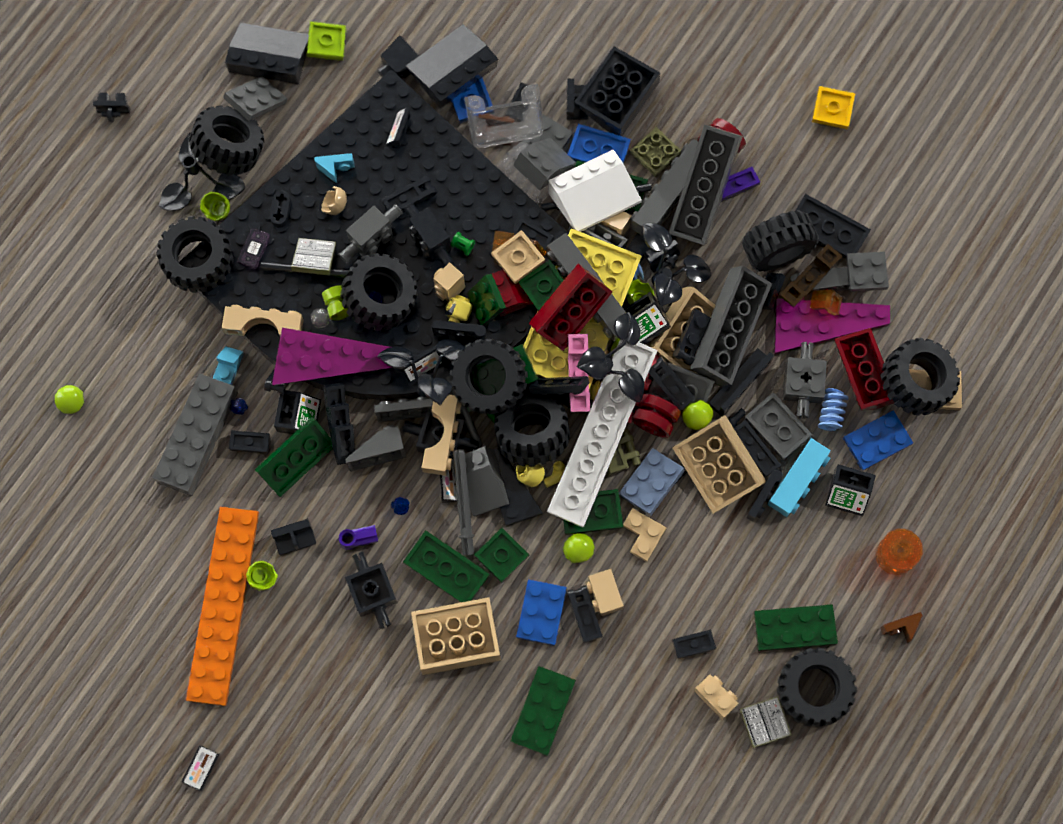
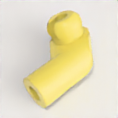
[543,461,565,488]

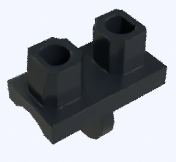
[93,93,130,122]
[645,240,680,272]

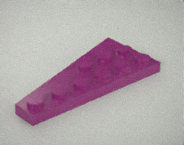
[774,299,890,355]
[272,327,392,385]

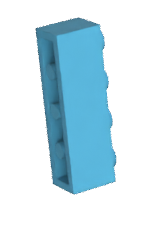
[768,438,831,517]

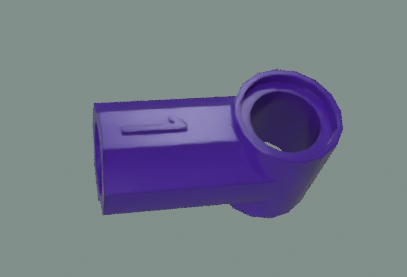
[339,525,378,550]

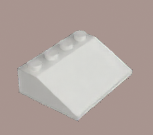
[548,150,642,232]

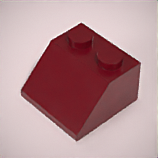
[492,270,533,317]

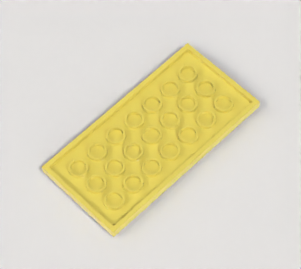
[524,229,642,389]

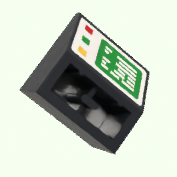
[624,292,671,345]
[274,390,321,434]
[825,464,876,517]

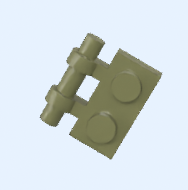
[608,428,641,475]

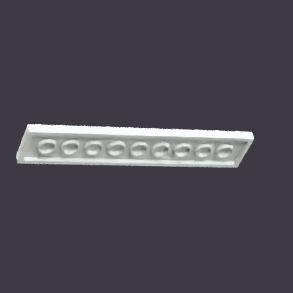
[547,340,658,528]

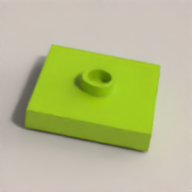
[307,21,346,61]

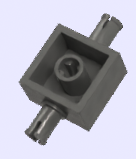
[339,204,403,263]
[783,342,827,418]

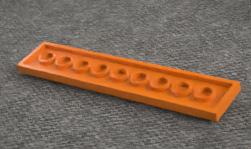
[186,507,259,706]

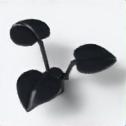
[159,133,245,211]
[642,223,712,307]
[576,312,644,402]
[377,339,466,406]

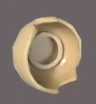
[321,186,347,215]

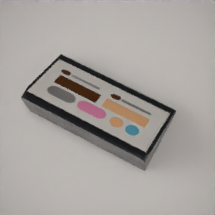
[387,107,411,149]
[402,346,442,382]
[440,465,457,503]
[181,745,220,791]

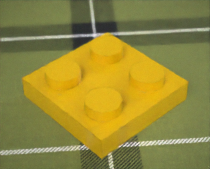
[812,86,855,129]

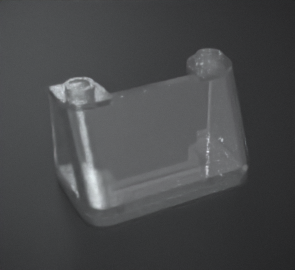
[464,84,544,148]

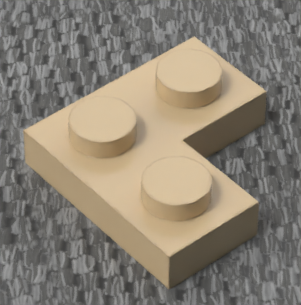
[623,508,666,562]

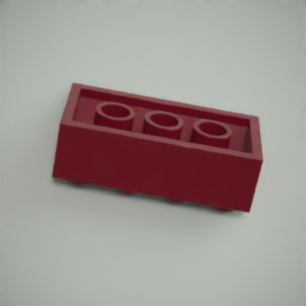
[529,263,613,351]
[834,328,895,410]

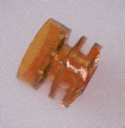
[875,529,923,575]

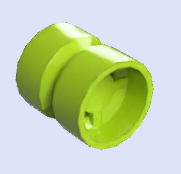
[322,285,349,321]

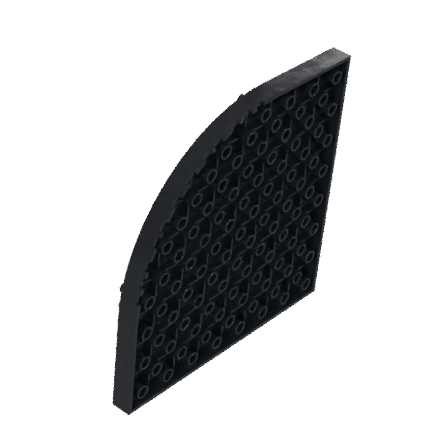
[179,70,569,401]

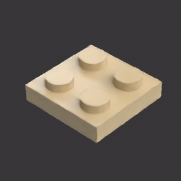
[491,230,545,284]

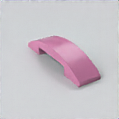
[568,334,590,412]

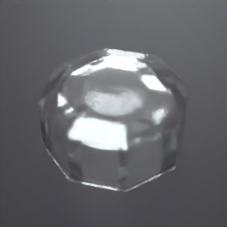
[311,308,330,328]

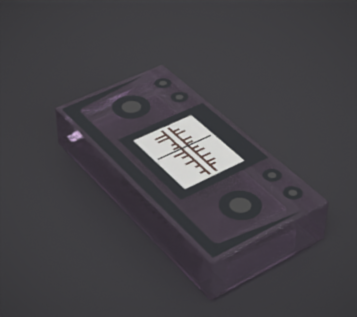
[237,228,270,270]

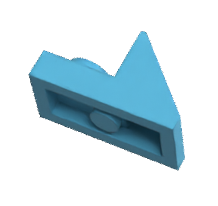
[314,153,354,183]
[213,346,244,385]

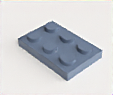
[619,448,685,516]

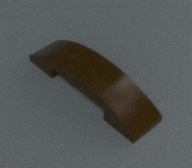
[779,244,842,308]

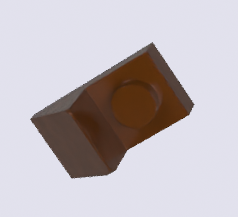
[880,612,922,643]

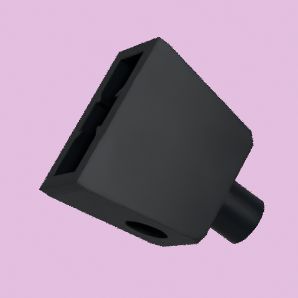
[377,35,419,79]

